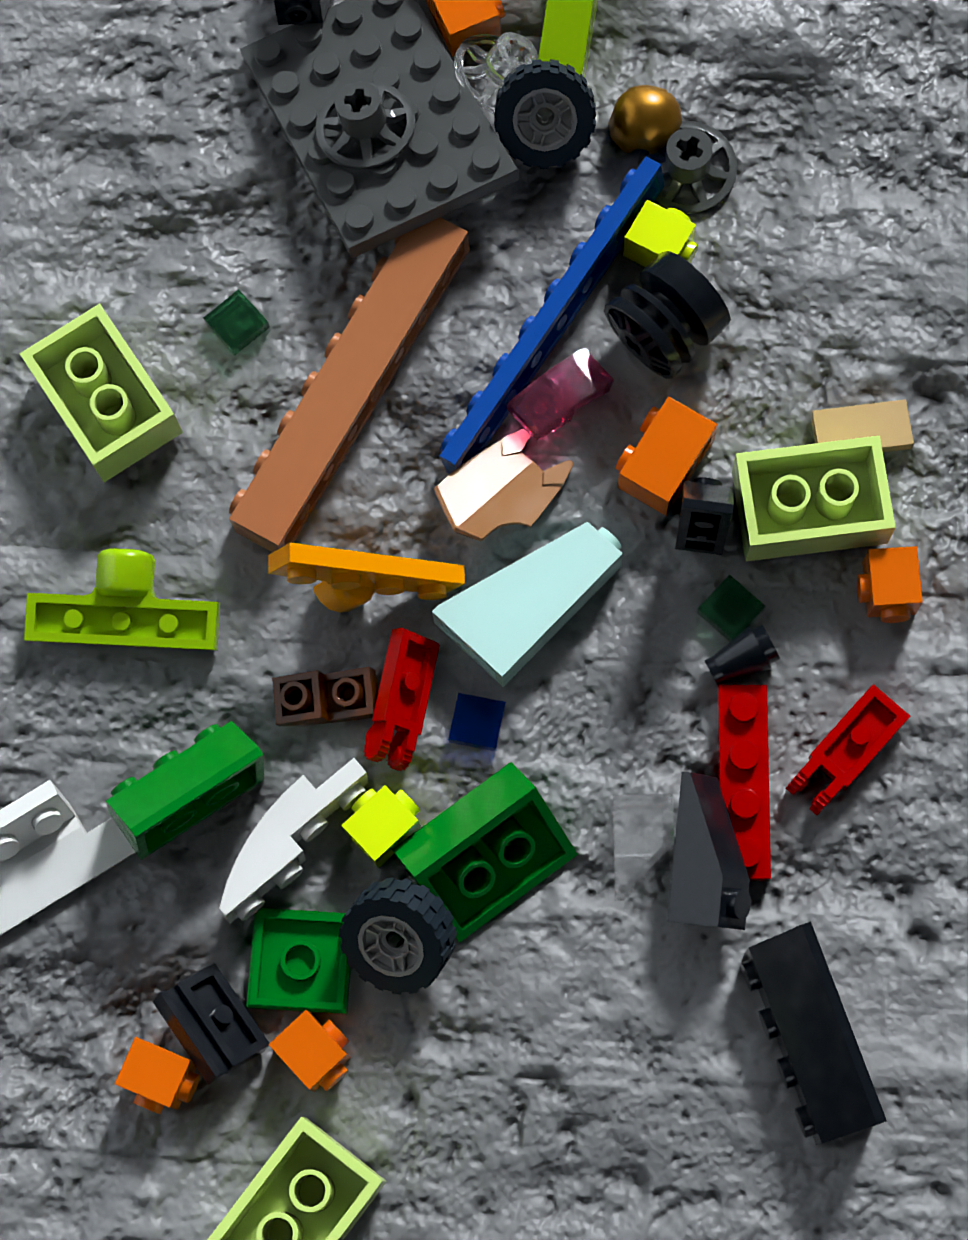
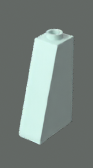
[432,522,623,687]

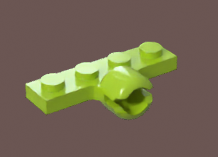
[24,548,220,651]

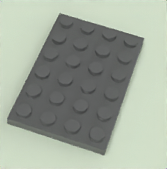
[240,0,519,258]

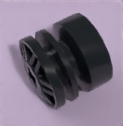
[604,251,731,379]

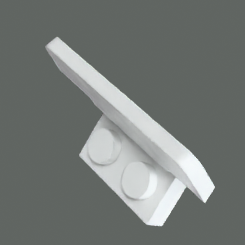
[0,780,136,936]

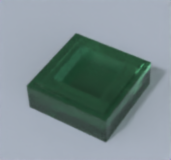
[203,289,270,356]
[697,575,766,642]

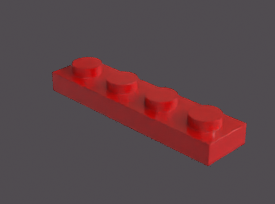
[717,685,771,881]

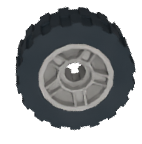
[494,59,596,169]
[339,878,457,995]

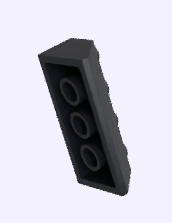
[741,921,887,1145]

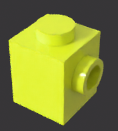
[623,199,699,267]
[341,785,421,868]

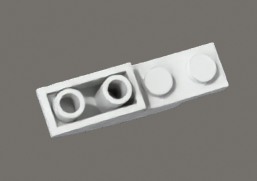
[219,758,368,924]

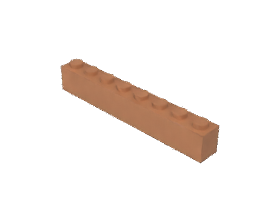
[229,217,470,552]

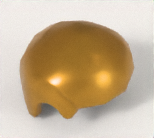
[608,85,682,154]

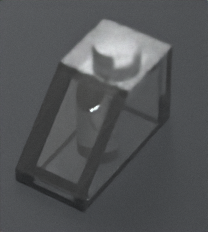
[612,794,678,901]

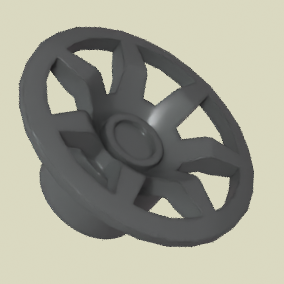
[315,81,416,169]
[638,121,737,214]

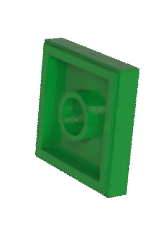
[247,908,351,1015]

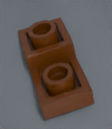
[272,666,378,726]

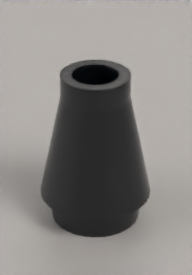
[704,625,780,686]

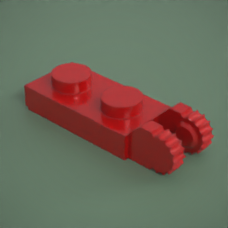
[363,628,440,771]
[785,684,910,816]

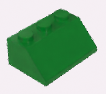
[106,721,264,860]
[392,762,578,943]

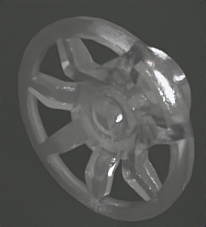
[454,32,538,114]

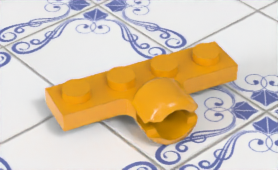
[268,543,465,613]

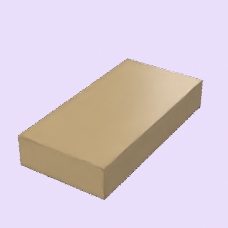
[811,399,914,452]

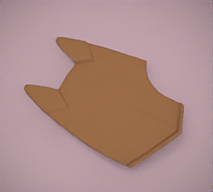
[434,426,573,541]

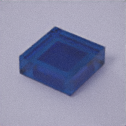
[448,692,506,752]

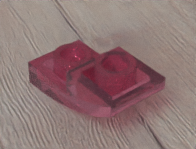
[506,348,614,441]

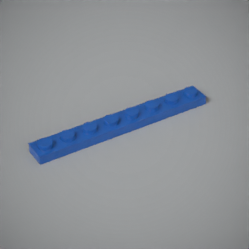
[439,156,665,474]

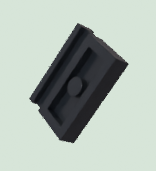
[152,963,269,1085]

